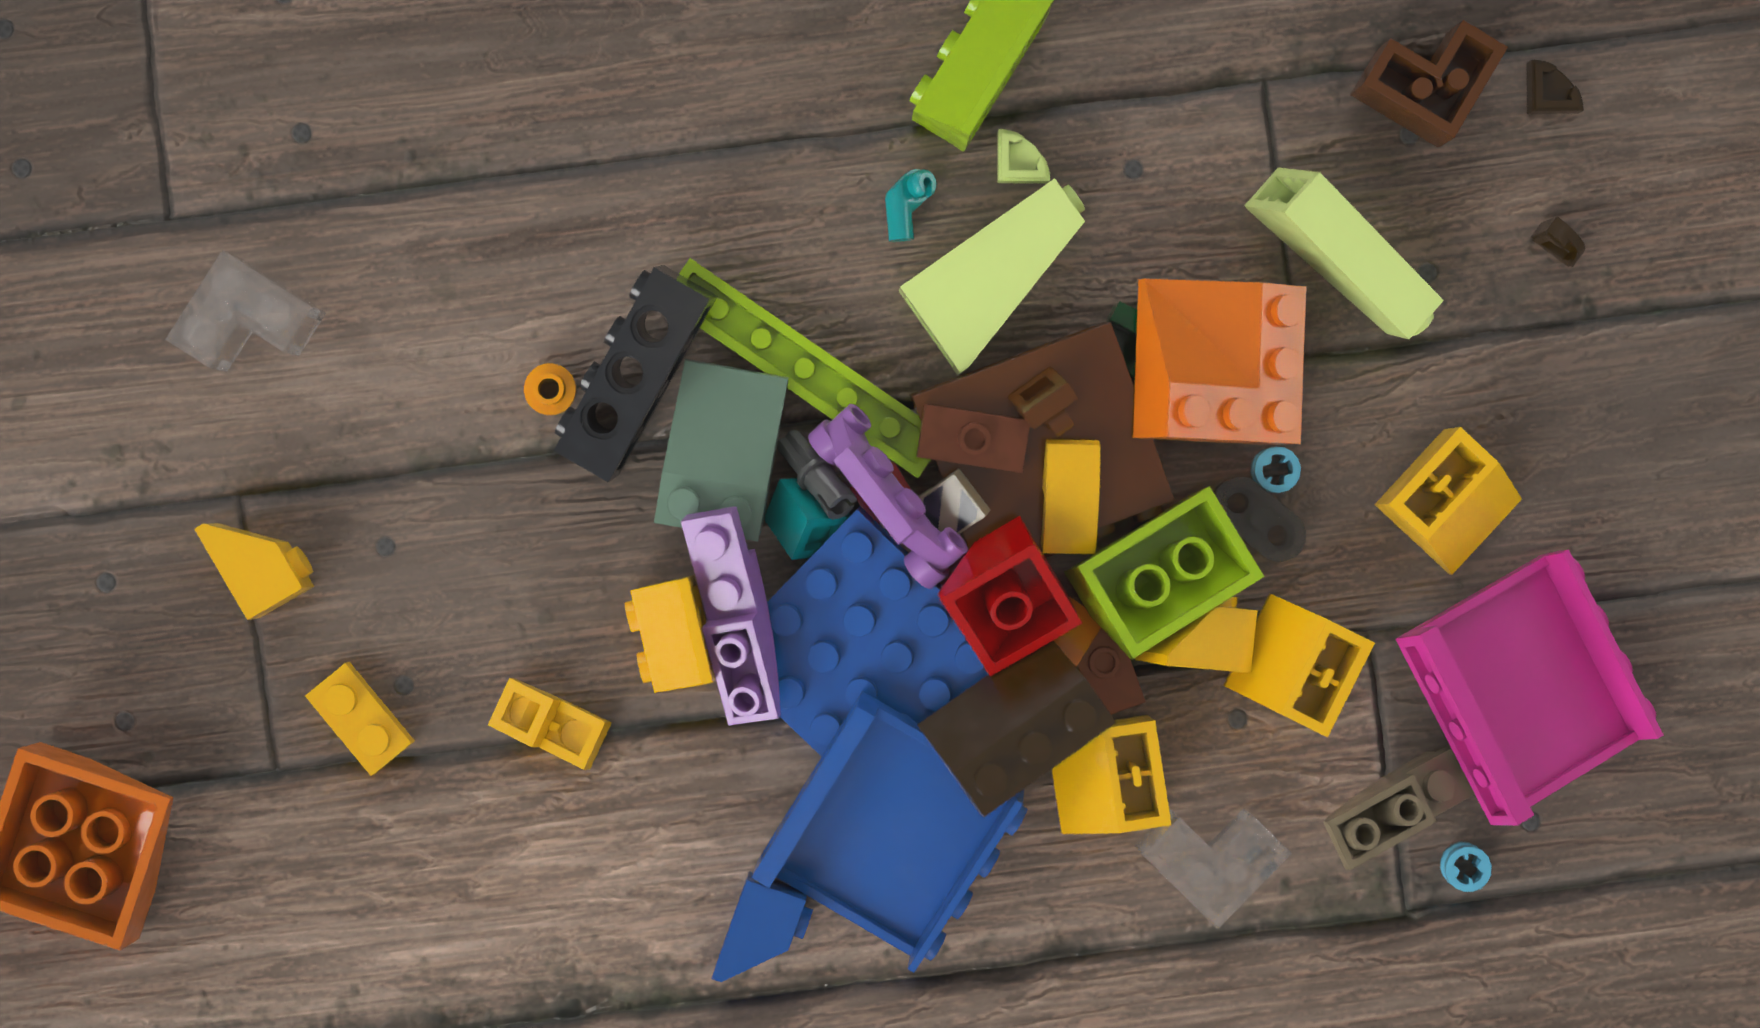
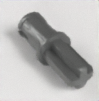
[777,430,857,519]

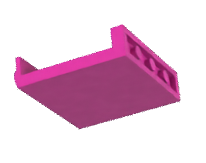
[1395,549,1664,826]

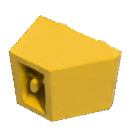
[1374,427,1522,575]
[1223,593,1375,738]
[1051,715,1171,834]

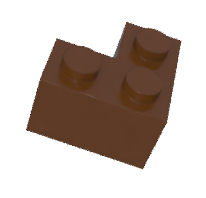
[1350,20,1508,148]

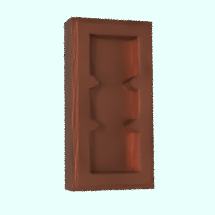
[916,404,1030,473]
[1077,628,1146,715]

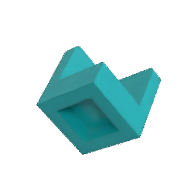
[765,478,851,560]

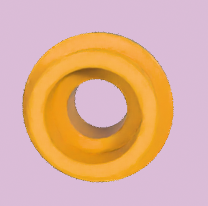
[524,363,577,416]

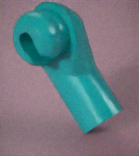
[885,169,937,242]

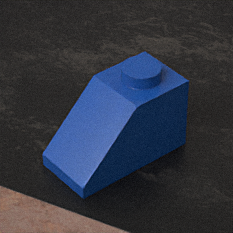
[711,872,813,982]

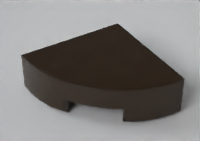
[1526,60,1584,114]
[1531,216,1586,267]

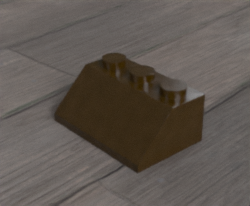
[917,640,1116,817]

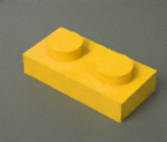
[305,661,415,776]

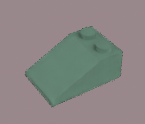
[654,359,789,542]

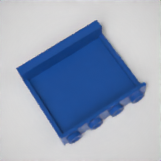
[751,691,1027,973]

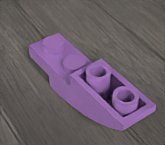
[681,506,781,726]

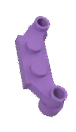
[808,404,968,589]

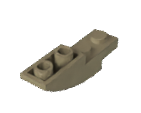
[1323,745,1475,870]

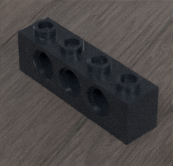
[554,265,718,482]

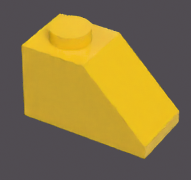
[194,523,314,620]
[1135,597,1258,673]

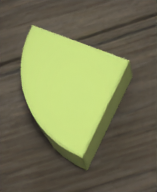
[997,129,1050,183]

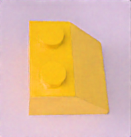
[625,575,716,693]

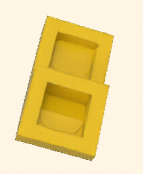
[1041,439,1100,554]
[488,678,612,770]

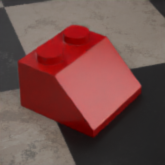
[938,516,1082,677]

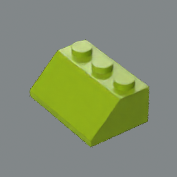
[909,0,1054,152]
[1064,486,1264,659]

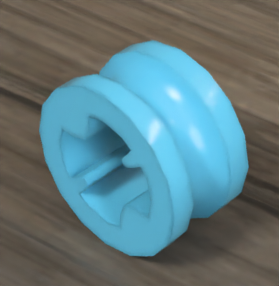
[1250,446,1301,493]
[1440,842,1492,892]

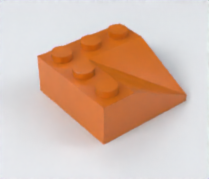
[1133,279,1306,445]
[0,742,174,951]

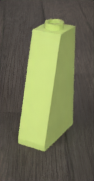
[1244,167,1444,339]
[899,178,1085,376]

